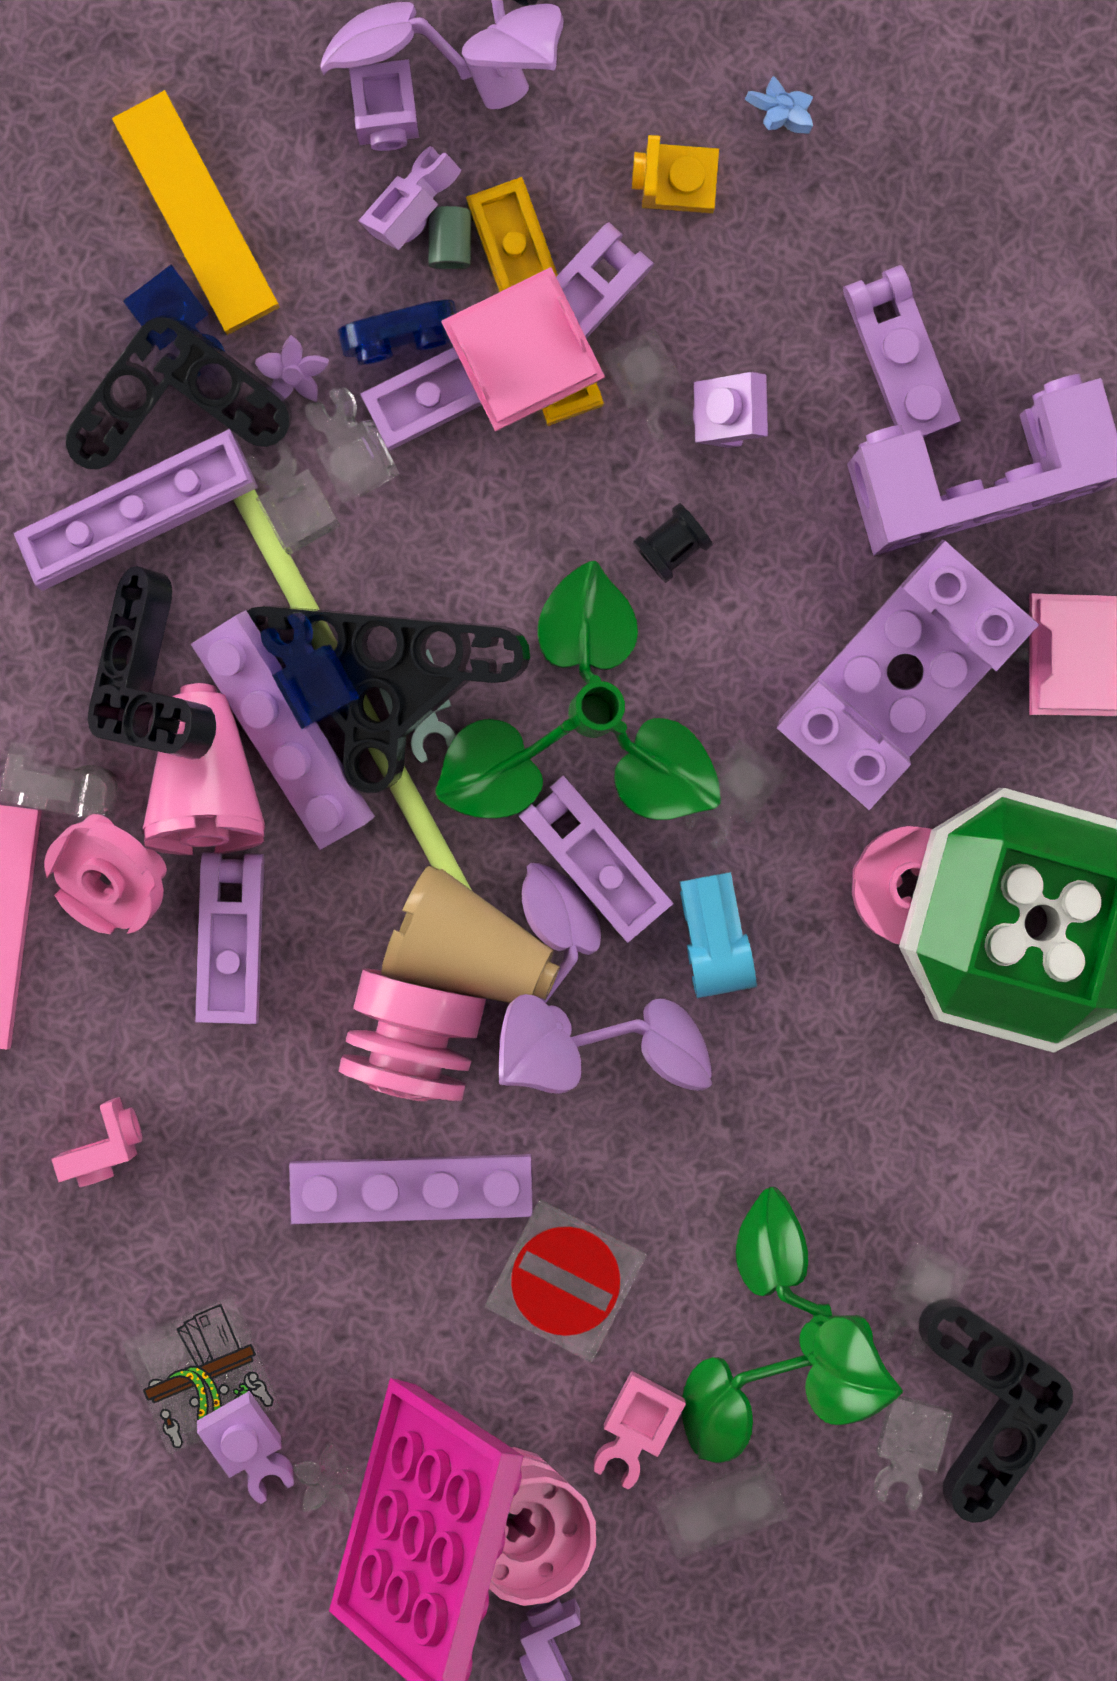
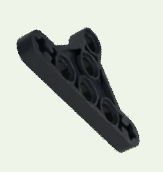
[247,605,530,793]

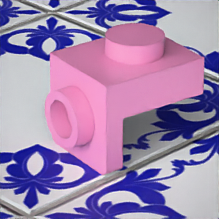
[51,1097,142,1187]

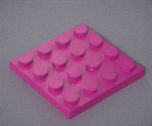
[329,1378,524,1681]

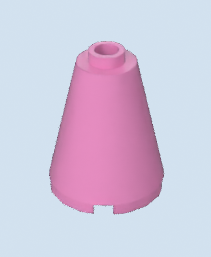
[142,683,265,855]

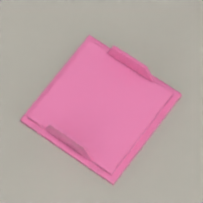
[441,267,605,432]
[1029,593,1117,716]

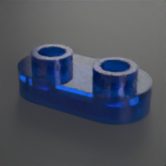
[337,300,457,365]

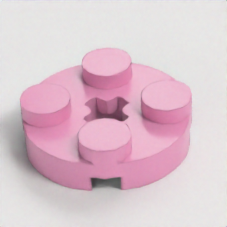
[44,814,167,934]
[852,826,932,944]

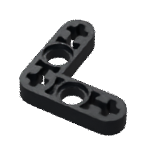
[66,314,292,470]
[88,566,216,759]
[919,1298,1073,1523]

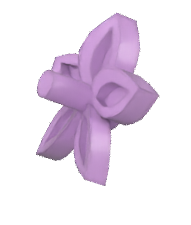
[255,335,329,402]

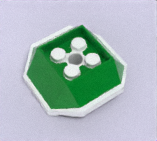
[899,788,1117,1052]

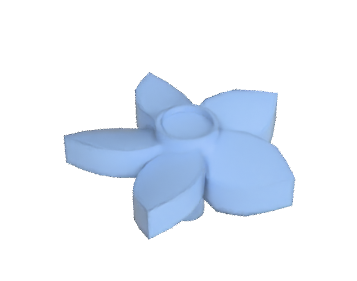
[745,76,813,134]

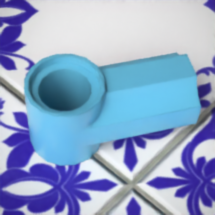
[679,872,757,998]

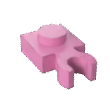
[594,1371,686,1490]

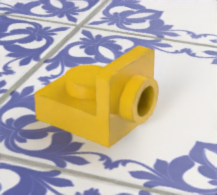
[631,135,719,213]

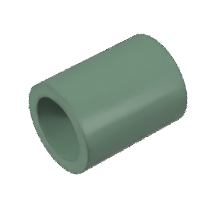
[428,206,471,269]

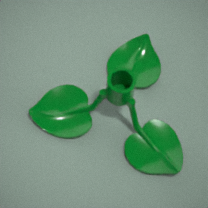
[435,561,721,820]
[682,1187,903,1463]

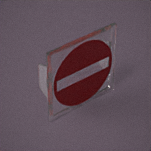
[484,1199,647,1363]

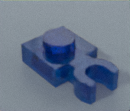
[123,264,226,377]
[261,612,360,729]

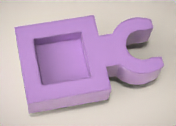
[358,146,461,250]
[197,1391,294,1504]

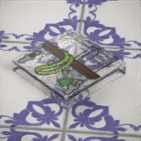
[121,1293,282,1455]

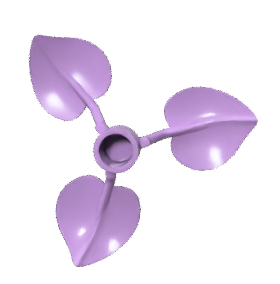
[321,0,564,109]
[499,863,712,1094]

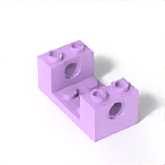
[847,374,1117,556]
[777,540,1039,810]

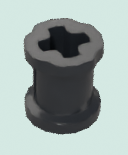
[633,503,713,583]

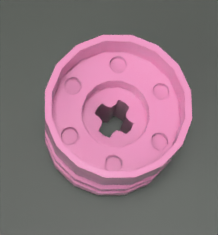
[338,968,486,1101]
[489,1447,596,1606]

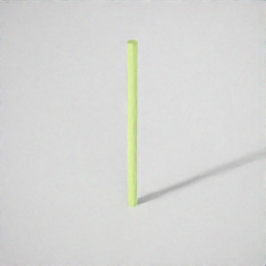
[233,489,472,890]

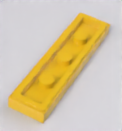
[112,90,280,335]
[466,177,604,426]

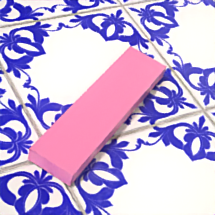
[0,805,42,1050]

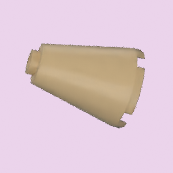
[381,866,560,1003]

